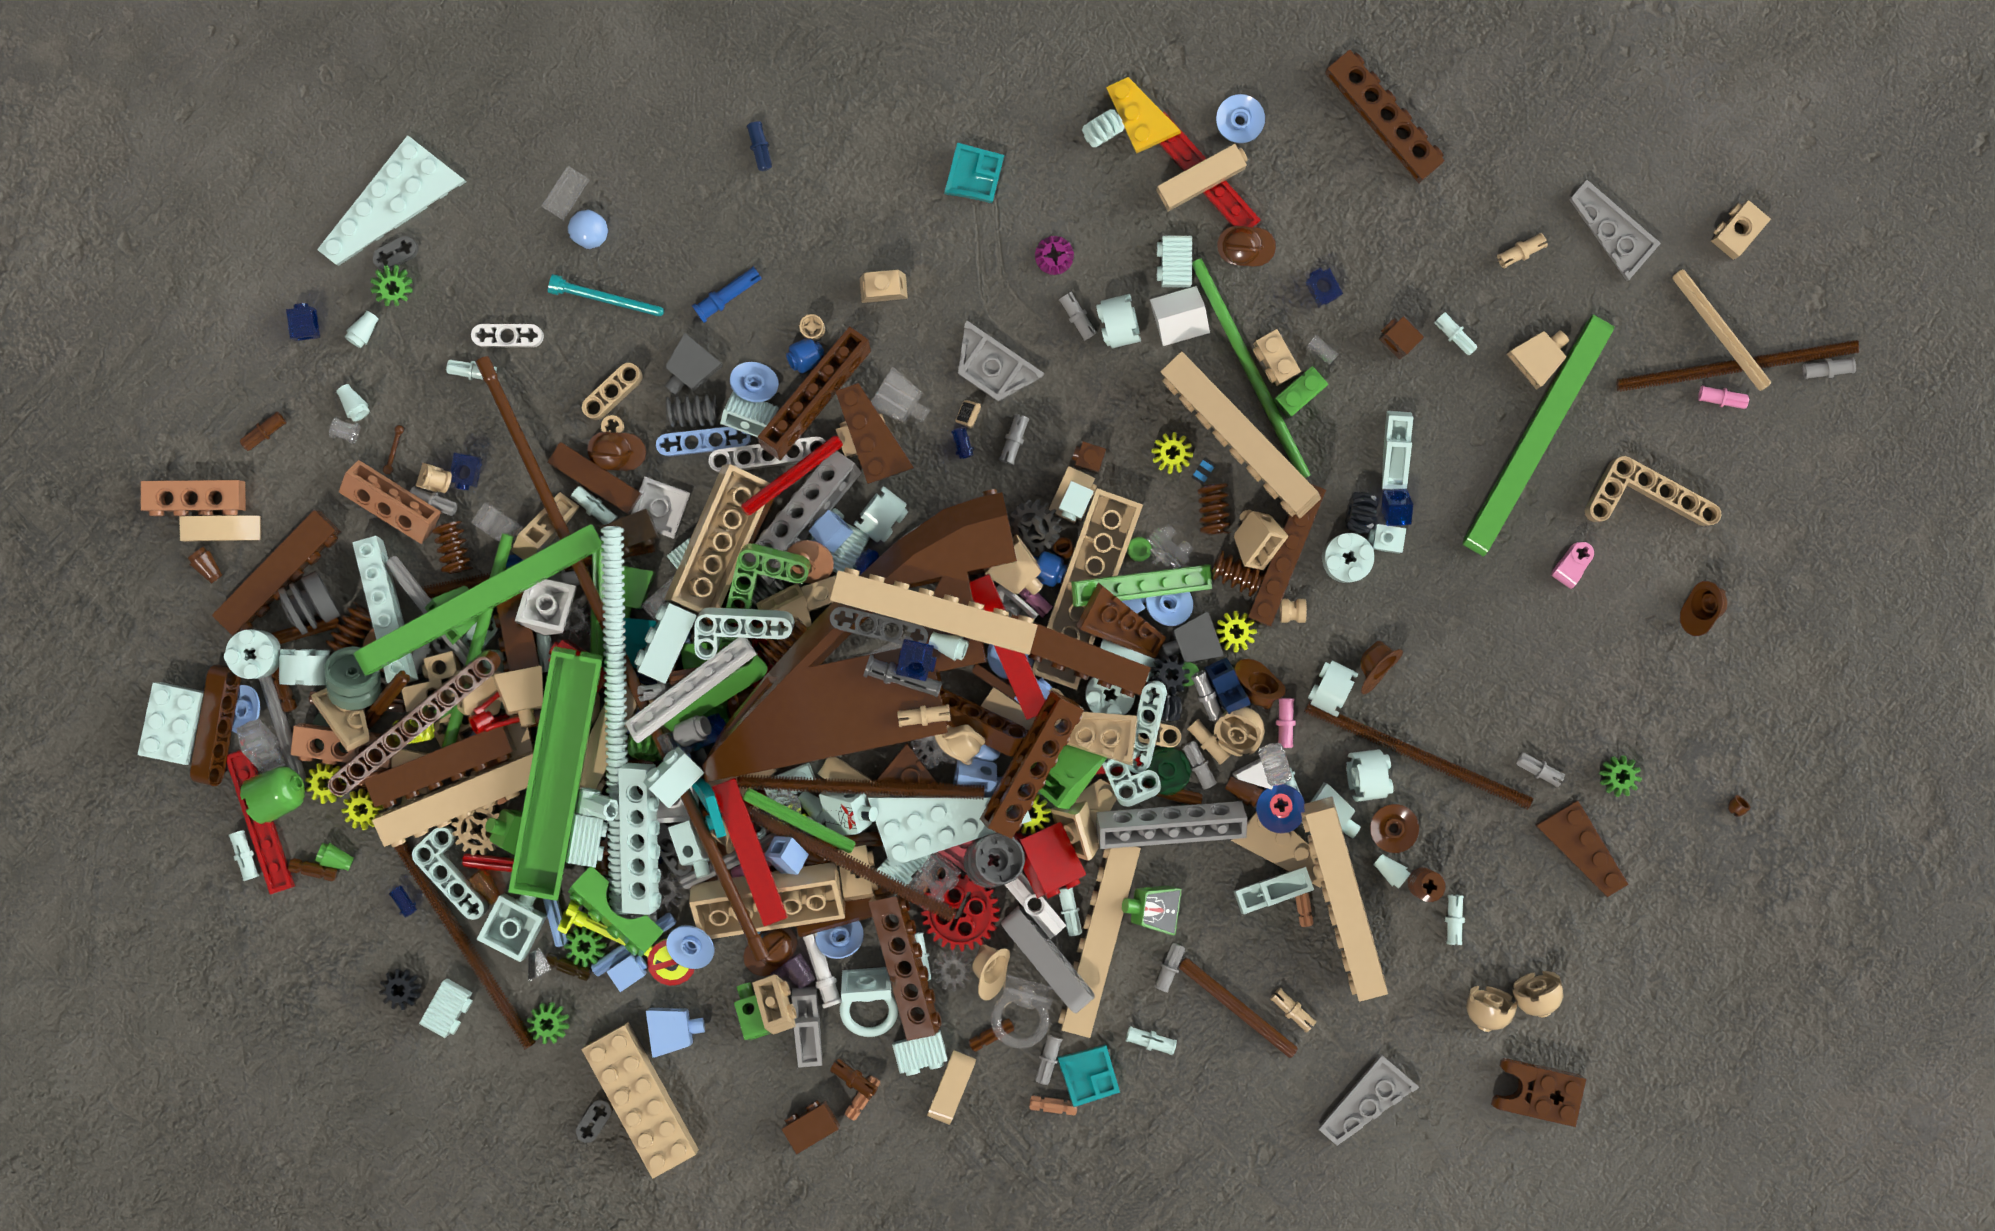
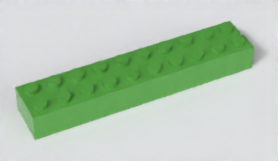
[508,646,604,901]

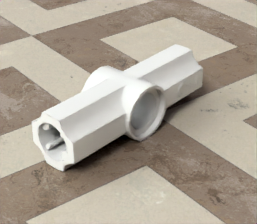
[1005,873,1066,939]

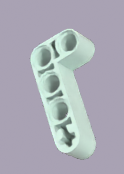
[694,607,795,660]
[1102,758,1161,807]
[412,826,488,920]

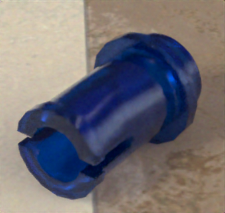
[951,427,975,459]
[389,885,417,918]

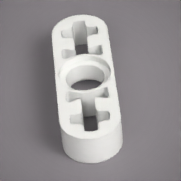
[471,324,544,347]

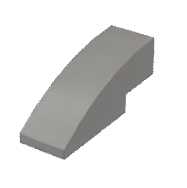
[792,986,823,1067]

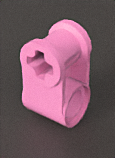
[1551,542,1594,589]

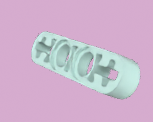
[1127,681,1167,774]

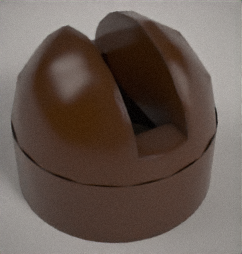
[1053,538,1074,559]
[1728,795,1750,817]

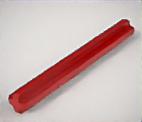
[741,436,843,516]

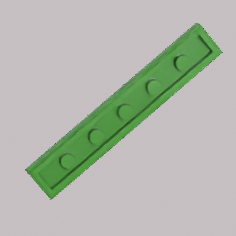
[1071,564,1212,607]

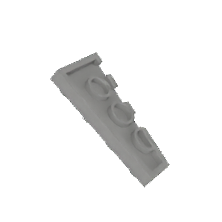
[1569,180,1661,281]
[1318,1054,1419,1146]

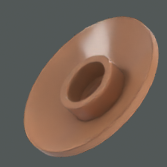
[787,540,834,584]

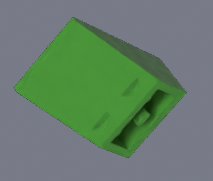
[1030,745,1107,809]

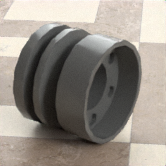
[278,570,341,635]
[963,833,1025,888]

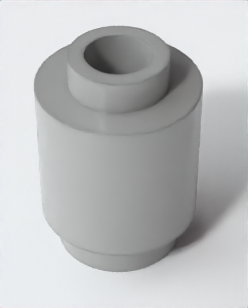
[673,716,712,747]

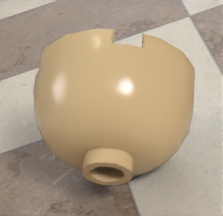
[1214,707,1265,756]
[1512,971,1563,1017]
[1466,986,1518,1032]

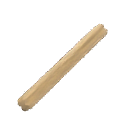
[1672,269,1771,391]

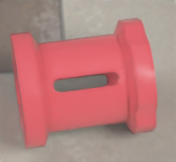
[1270,794,1292,818]

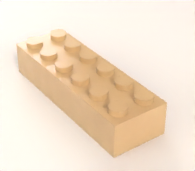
[664,464,770,620]
[689,862,845,939]
[581,1022,699,1179]

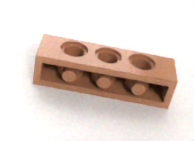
[339,460,441,544]
[141,480,246,516]
[291,723,395,771]

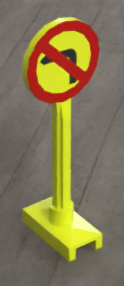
[557,900,695,986]

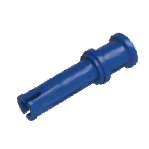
[691,266,762,323]

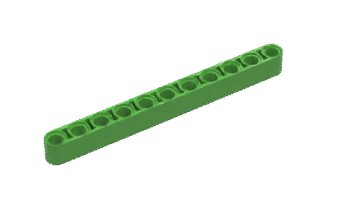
[1462,314,1615,557]
[353,524,603,676]

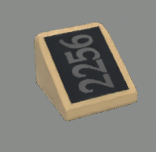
[956,400,981,429]

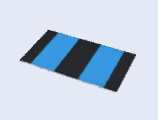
[1191,458,1216,485]

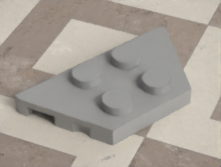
[958,321,1044,402]

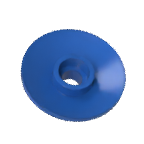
[1256,784,1305,833]

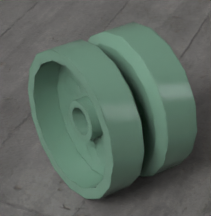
[324,647,382,710]

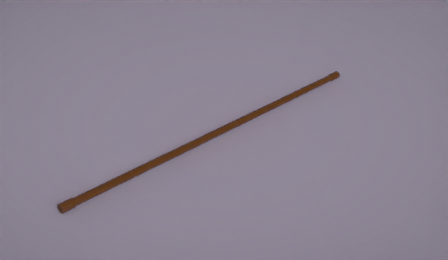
[475,356,770,962]

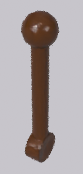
[383,425,404,474]

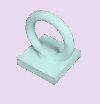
[840,967,898,1037]

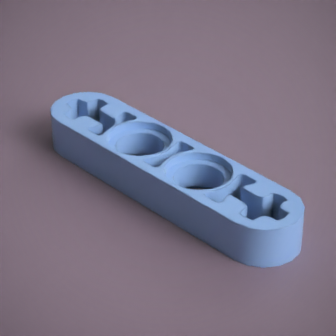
[656,427,751,456]

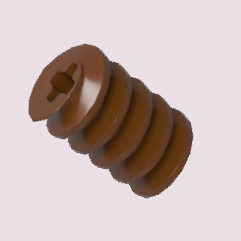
[1198,484,1231,535]
[432,521,473,574]
[1211,550,1266,597]
[325,602,372,651]
[757,617,808,666]
[1408,868,1445,902]

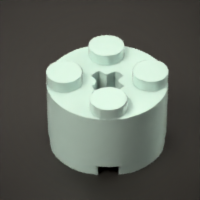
[1096,294,1141,348]
[854,486,908,542]
[1322,533,1374,583]
[224,630,281,679]
[279,649,330,685]
[1308,660,1359,717]
[1085,677,1135,715]
[1346,749,1393,802]

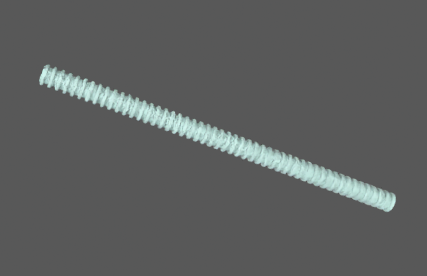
[601,526,628,915]

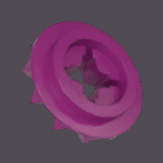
[1035,236,1074,275]

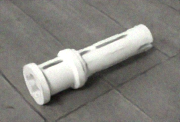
[803,933,842,1008]

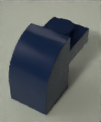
[1205,657,1251,714]

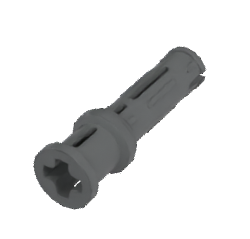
[863,654,942,697]

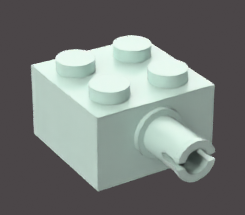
[476,893,547,962]

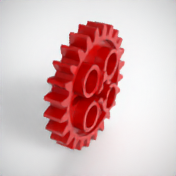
[921,871,1001,951]

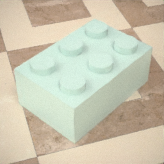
[634,601,697,684]
[137,682,204,765]

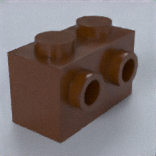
[782,1100,840,1155]

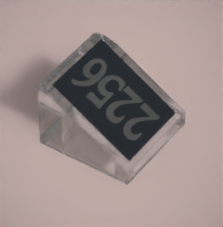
[528,949,551,982]

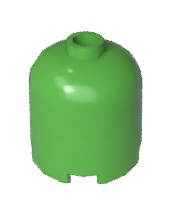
[240,766,305,824]

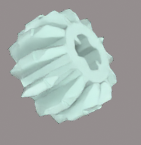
[1082,109,1124,147]

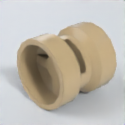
[799,314,825,341]
[1280,599,1307,623]

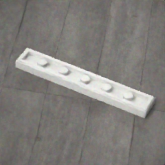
[625,637,757,743]

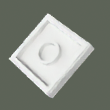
[631,476,691,539]

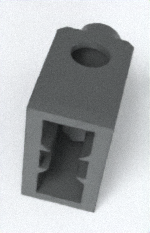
[665,333,723,395]
[1162,612,1224,663]

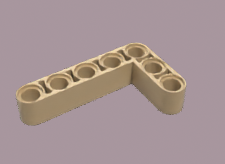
[1585,456,1721,526]

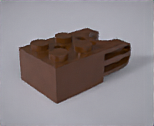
[1491,1058,1586,1127]

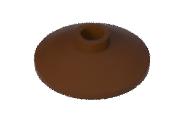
[1370,804,1419,853]

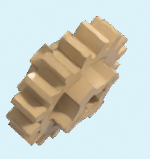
[452,806,500,855]

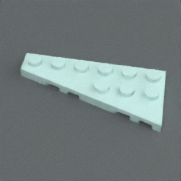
[317,135,466,266]
[868,796,1031,867]

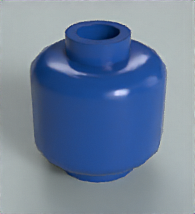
[786,338,824,373]
[1034,551,1067,587]

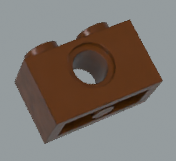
[1379,316,1424,360]

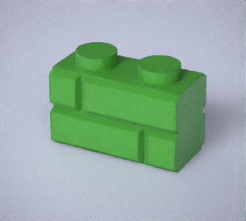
[1273,366,1328,419]

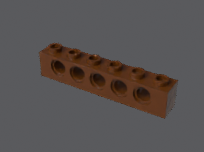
[1325,50,1445,184]
[758,326,871,461]
[980,690,1084,839]
[869,891,941,1041]

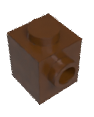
[1072,442,1106,474]

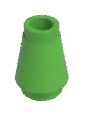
[315,843,354,871]

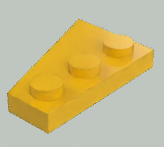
[1106,77,1181,154]

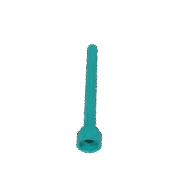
[548,274,664,316]

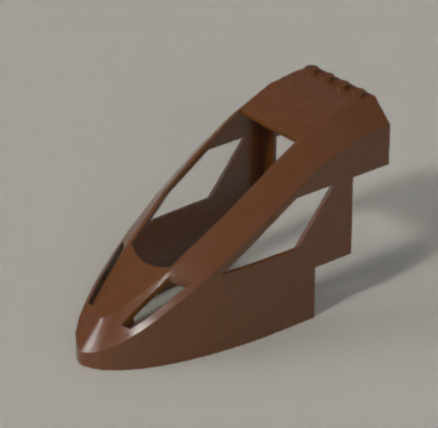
[702,489,1017,782]

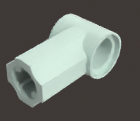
[575,787,619,821]

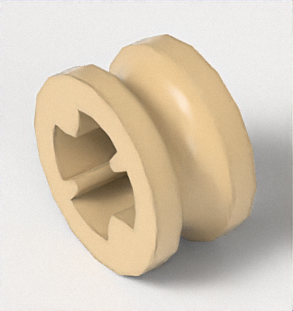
[601,415,624,433]

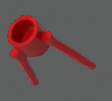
[469,691,520,734]

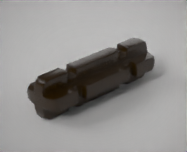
[544,953,592,981]

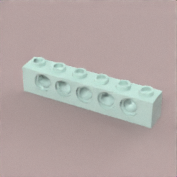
[352,536,418,684]
[618,763,662,915]

